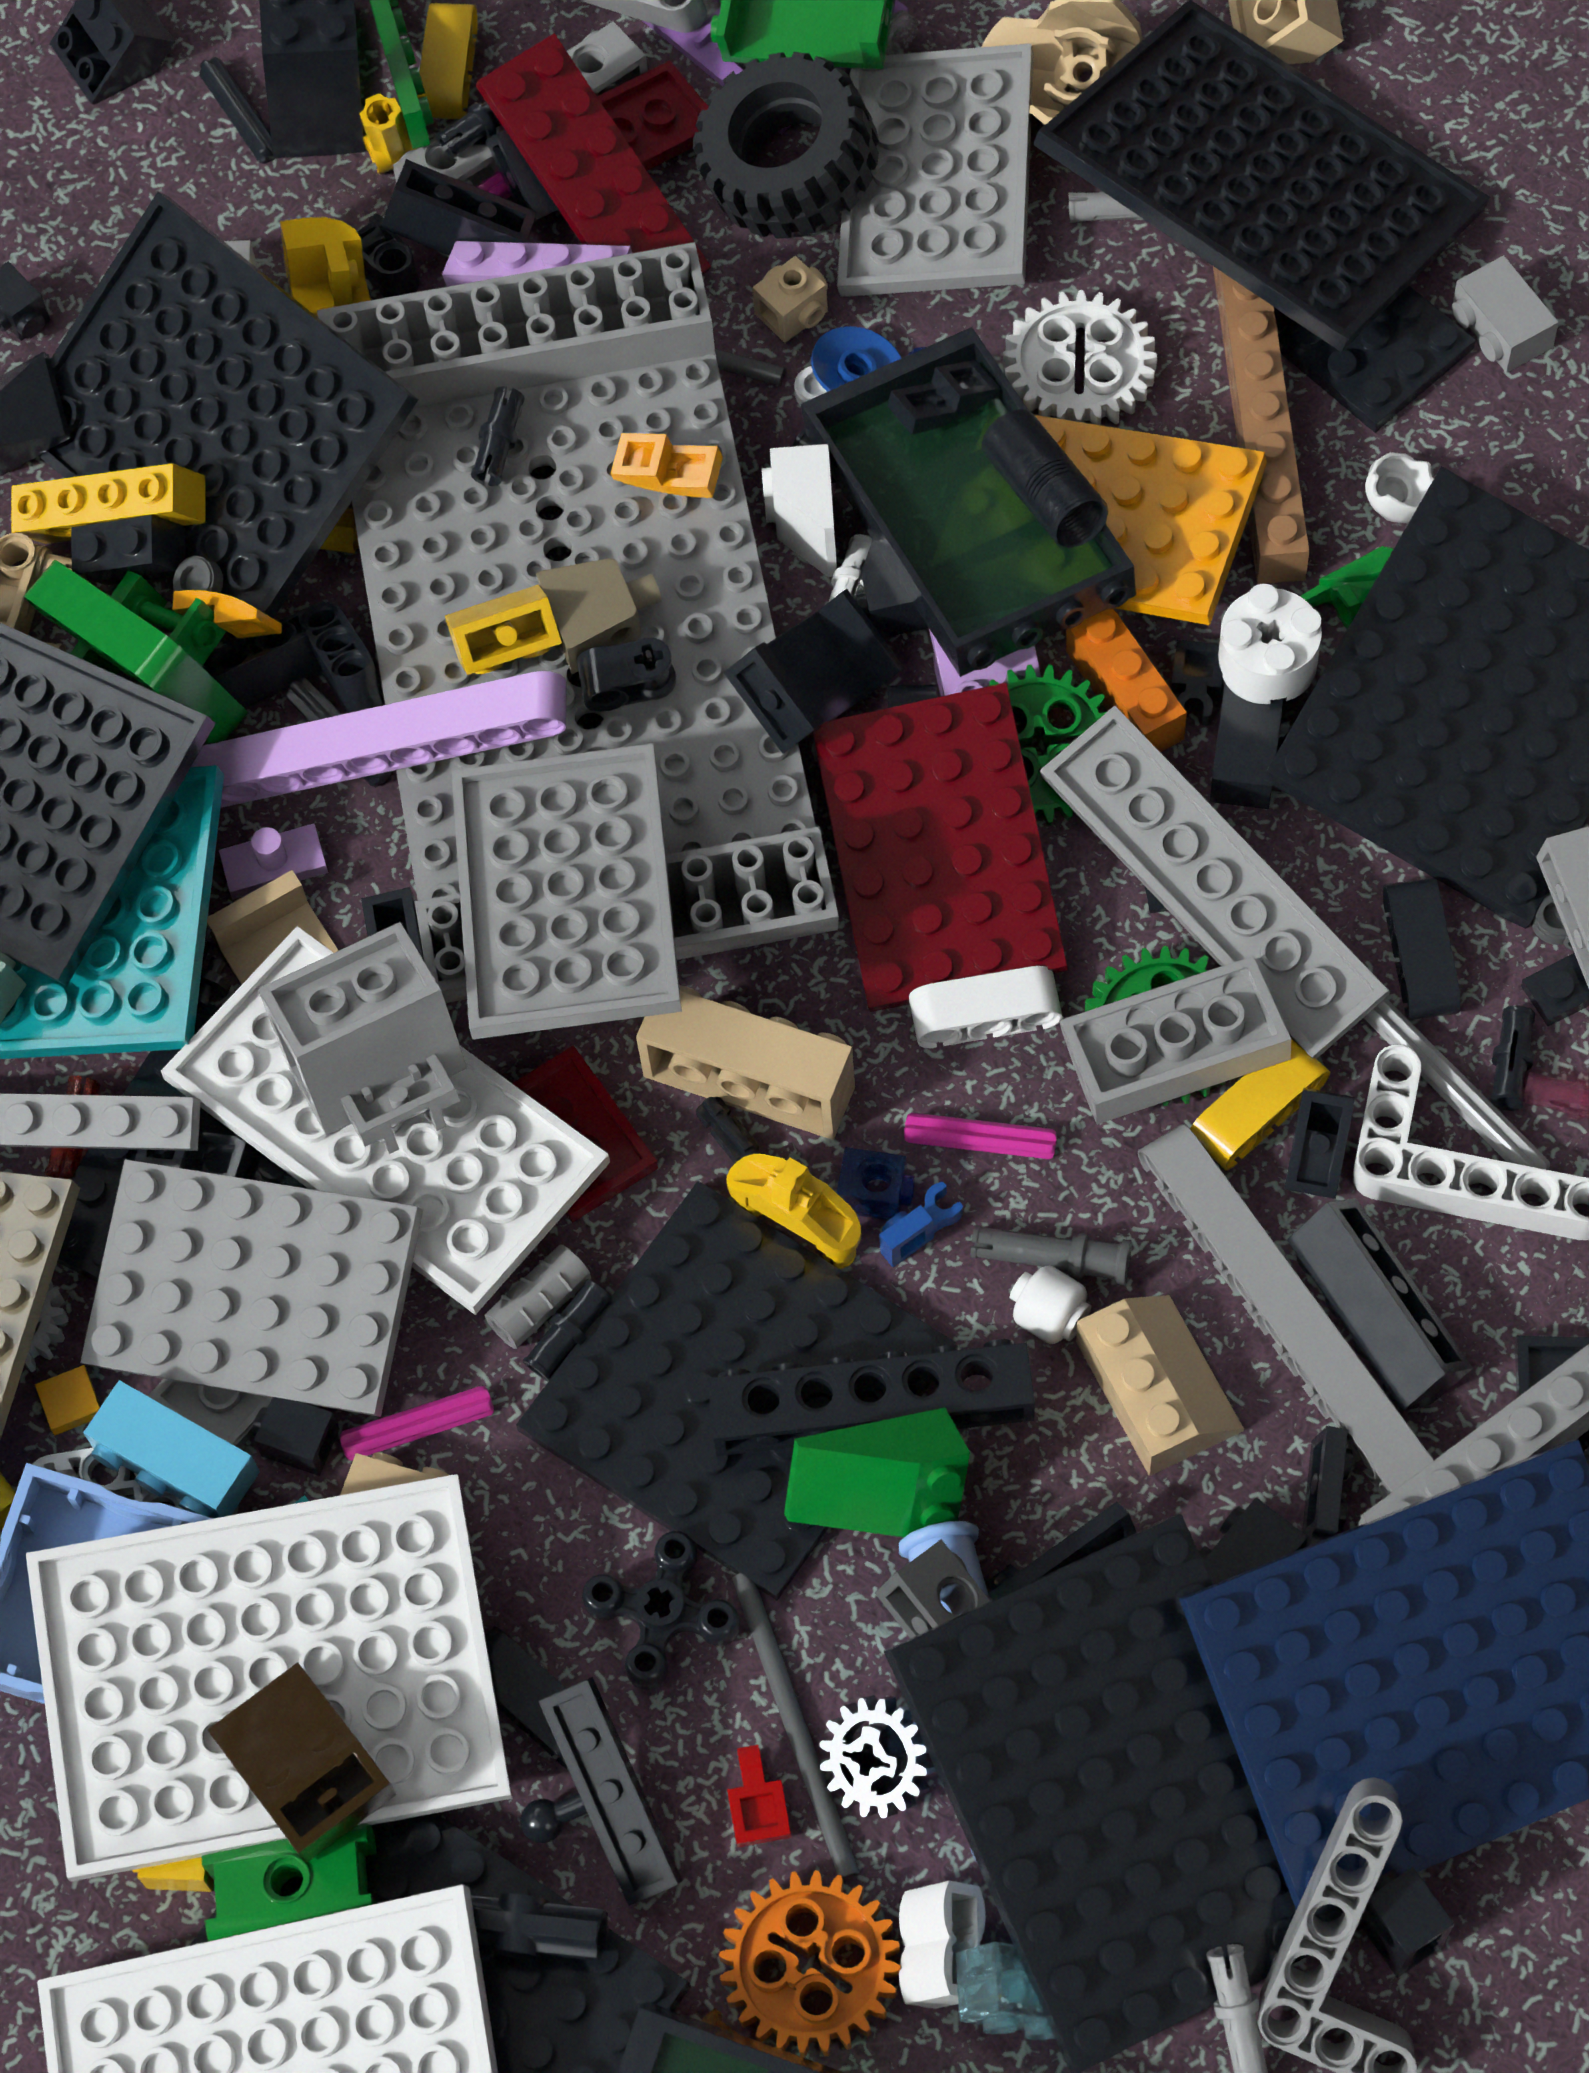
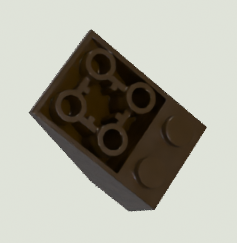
[208,1662,396,1864]

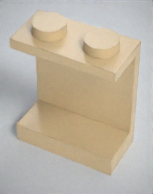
[207,870,339,985]

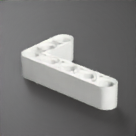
[1353,1045,1589,1240]

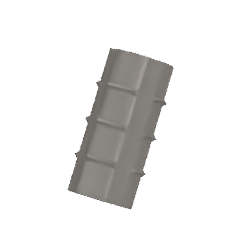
[484,1245,591,1349]

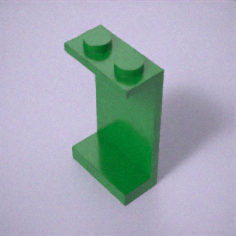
[711,0,895,69]

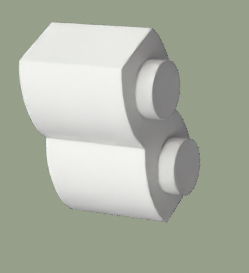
[899,1881,986,2009]

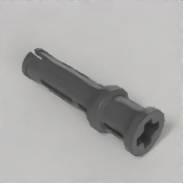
[971,1225,1132,1286]

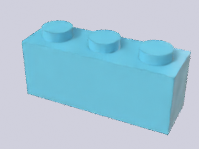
[83,1380,260,1518]

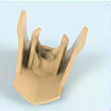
[982,0,1144,125]

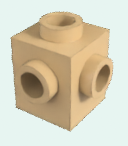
[752,256,828,343]

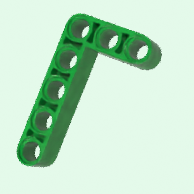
[23,560,248,745]

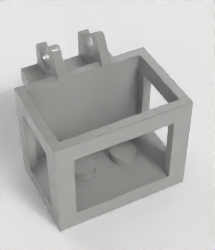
[258,922,467,1154]

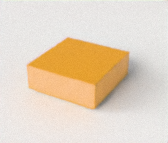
[35,1365,101,1435]

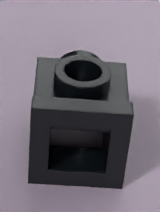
[0,261,50,341]

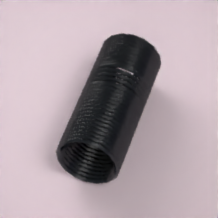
[981,409,1109,548]

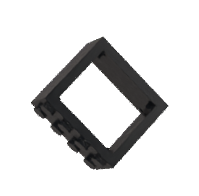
[259,0,365,158]

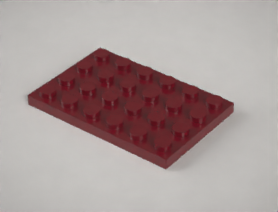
[813,683,1068,1012]

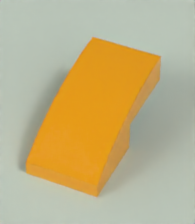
[611,433,723,498]
[172,590,282,638]

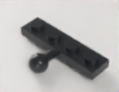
[520,1676,683,1906]

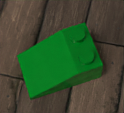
[784,1407,970,1537]

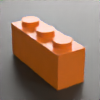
[1066,608,1187,752]

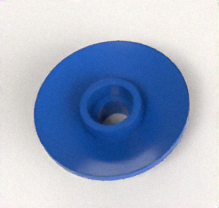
[811,326,901,392]

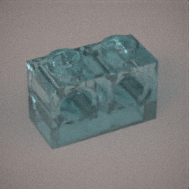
[956,1942,1054,2040]

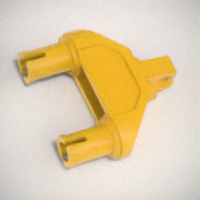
[727,1154,861,1269]

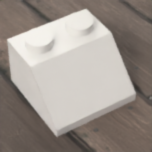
[762,444,837,577]

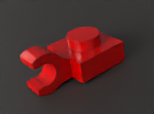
[727,1745,792,1848]

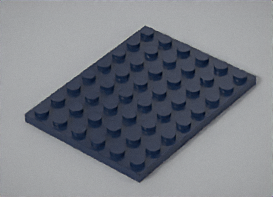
[1179,1440,1589,1916]

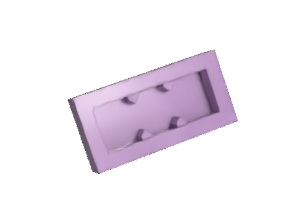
[219,824,328,900]

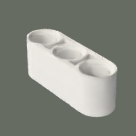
[909,966,1063,1049]

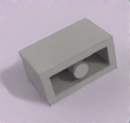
[1452,255,1559,373]

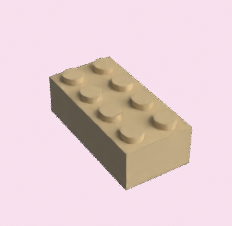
[636,985,855,1140]

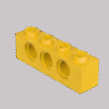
[11,463,205,543]

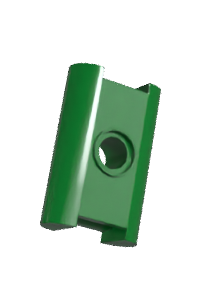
[202,1823,378,1942]

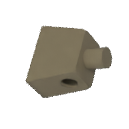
[536,558,662,674]

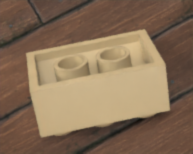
[1228,0,1344,64]
[1076,1295,1244,1476]

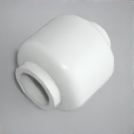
[1010,1265,1091,1344]

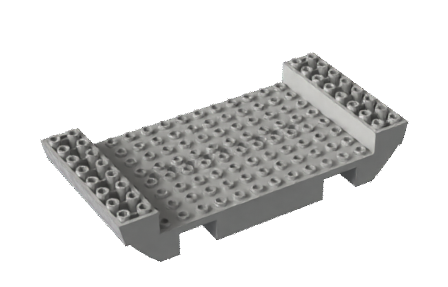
[317,242,839,1003]

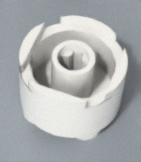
[1218,584,1322,704]

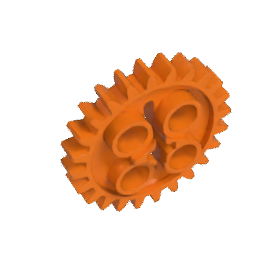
[719,1870,901,2058]

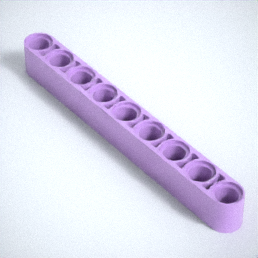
[191,671,566,808]

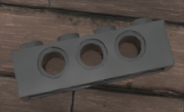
[875,1539,993,1639]

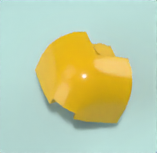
[280,217,371,317]

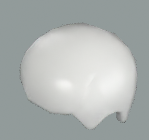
[1365,452,1433,523]

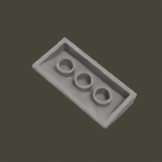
[1060,956,1291,1124]

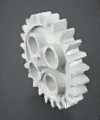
[1003,290,1157,425]

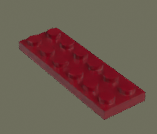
[476,33,711,275]

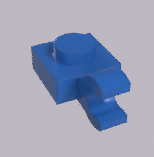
[879,1182,963,1267]

